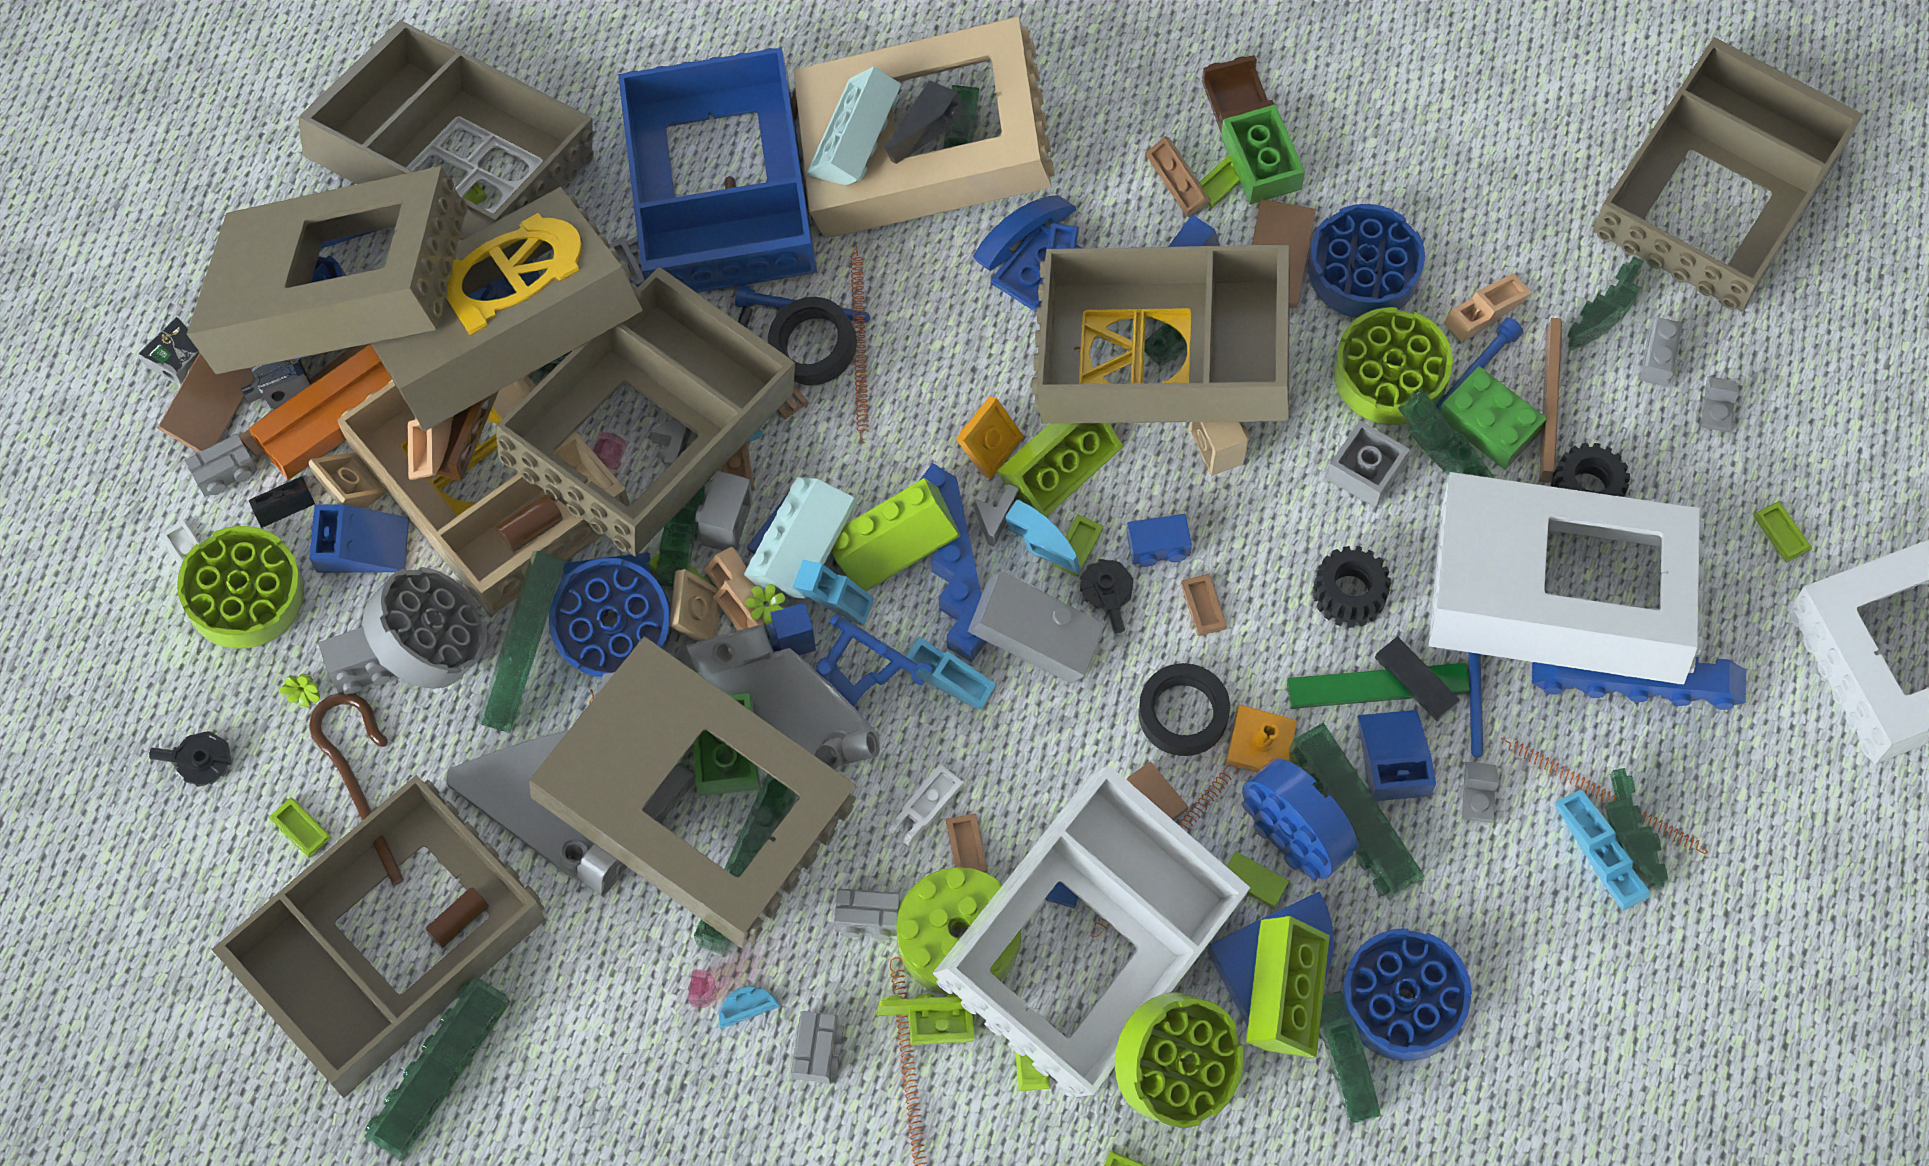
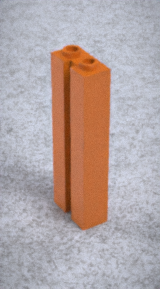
[249,344,392,480]

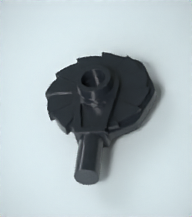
[1080,559,1133,633]
[149,731,232,787]

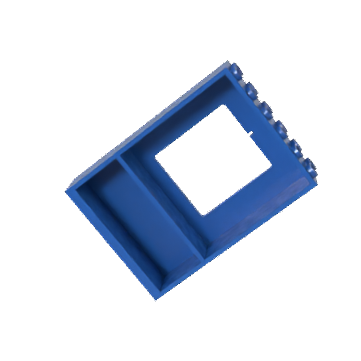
[618,47,818,293]

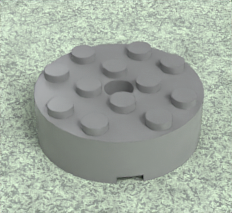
[363,567,488,689]

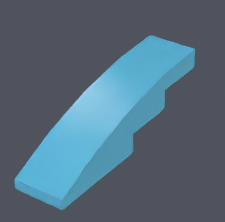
[1555,789,1650,911]

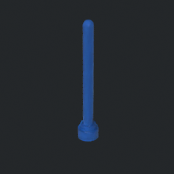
[735,284,870,323]
[1427,317,1523,422]
[1468,652,1483,758]

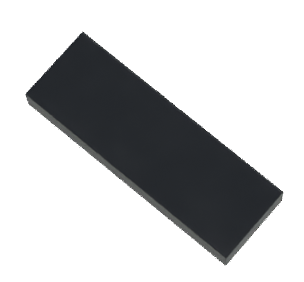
[1375,636,1460,721]

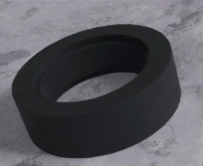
[768,297,857,386]
[1138,663,1230,756]

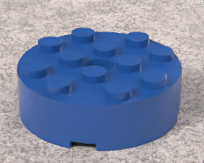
[1308,204,1425,318]
[549,558,672,679]
[1241,758,1358,880]
[1340,928,1472,1061]

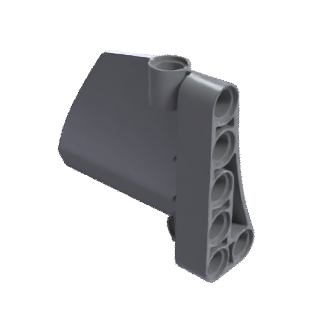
[447,730,696,896]

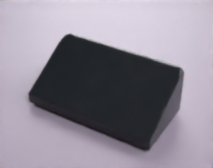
[249,476,315,528]

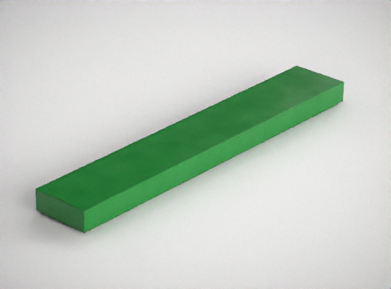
[1287,663,1470,709]

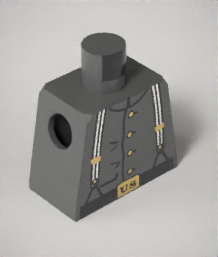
[241,359,311,409]

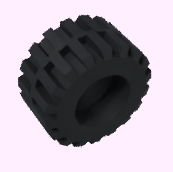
[1550,443,1630,497]
[1313,546,1391,628]

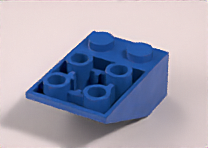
[309,504,409,573]
[1357,710,1436,802]

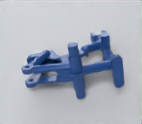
[816,613,932,707]

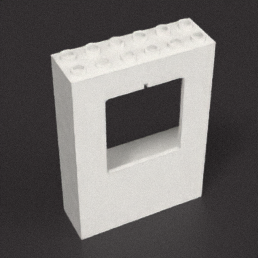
[1428,472,1704,684]
[1789,539,1929,764]
[932,765,1251,1097]

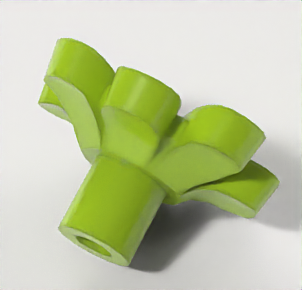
[746,584,785,624]
[280,673,320,707]

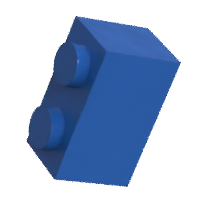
[1126,514,1192,567]
[767,603,816,656]

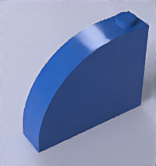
[1207,892,1334,1027]

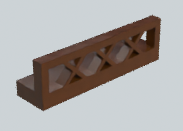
[437,391,499,481]

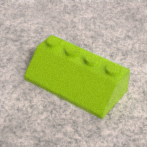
[997,423,1124,517]
[831,478,961,591]
[1246,916,1330,1058]

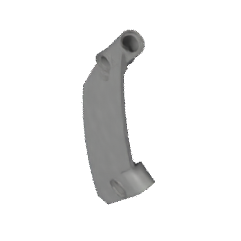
[677,625,880,770]

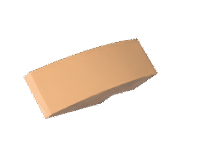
[1444,273,1532,343]
[408,417,452,480]
[704,546,765,631]

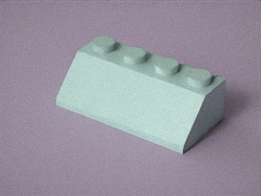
[806,67,901,186]
[744,477,858,599]

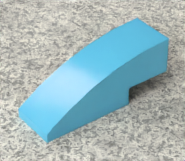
[1005,499,1081,574]
[793,560,874,625]
[905,637,997,709]

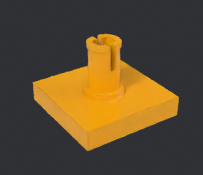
[956,396,1024,479]
[1225,704,1297,772]

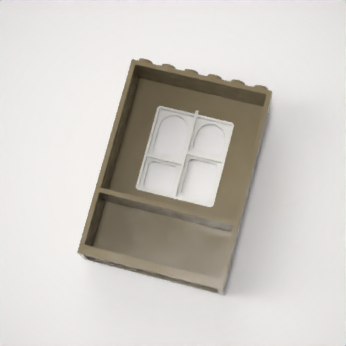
[298,20,594,240]

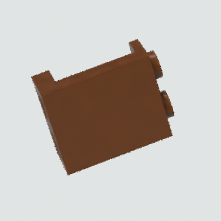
[1202,55,1274,133]

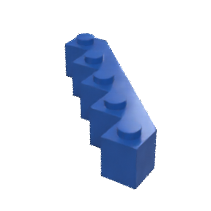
[920,463,987,663]
[1532,657,1746,710]

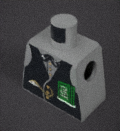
[138,316,199,385]

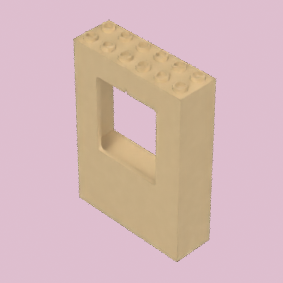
[794,16,1055,238]

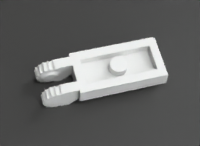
[888,764,964,847]

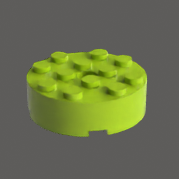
[1334,307,1453,425]
[177,526,304,649]
[896,867,1022,996]
[1115,993,1243,1128]

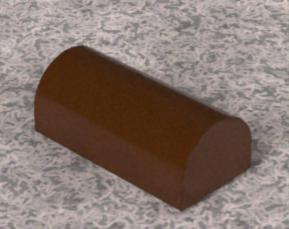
[496,494,563,553]
[426,887,489,949]

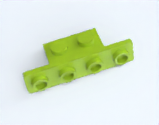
[877,993,975,1045]

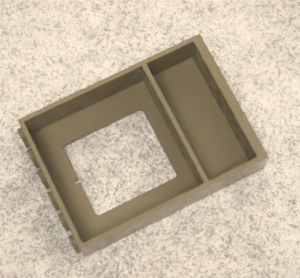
[1593,37,1863,312]
[187,166,467,374]
[496,267,795,556]
[529,636,856,949]
[211,775,545,1098]

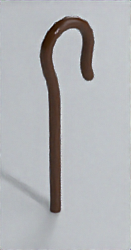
[309,692,404,885]

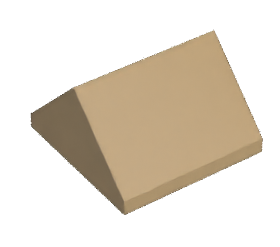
[308,452,387,509]

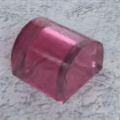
[593,432,627,470]
[688,969,717,1008]

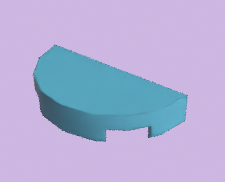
[719,986,780,1029]

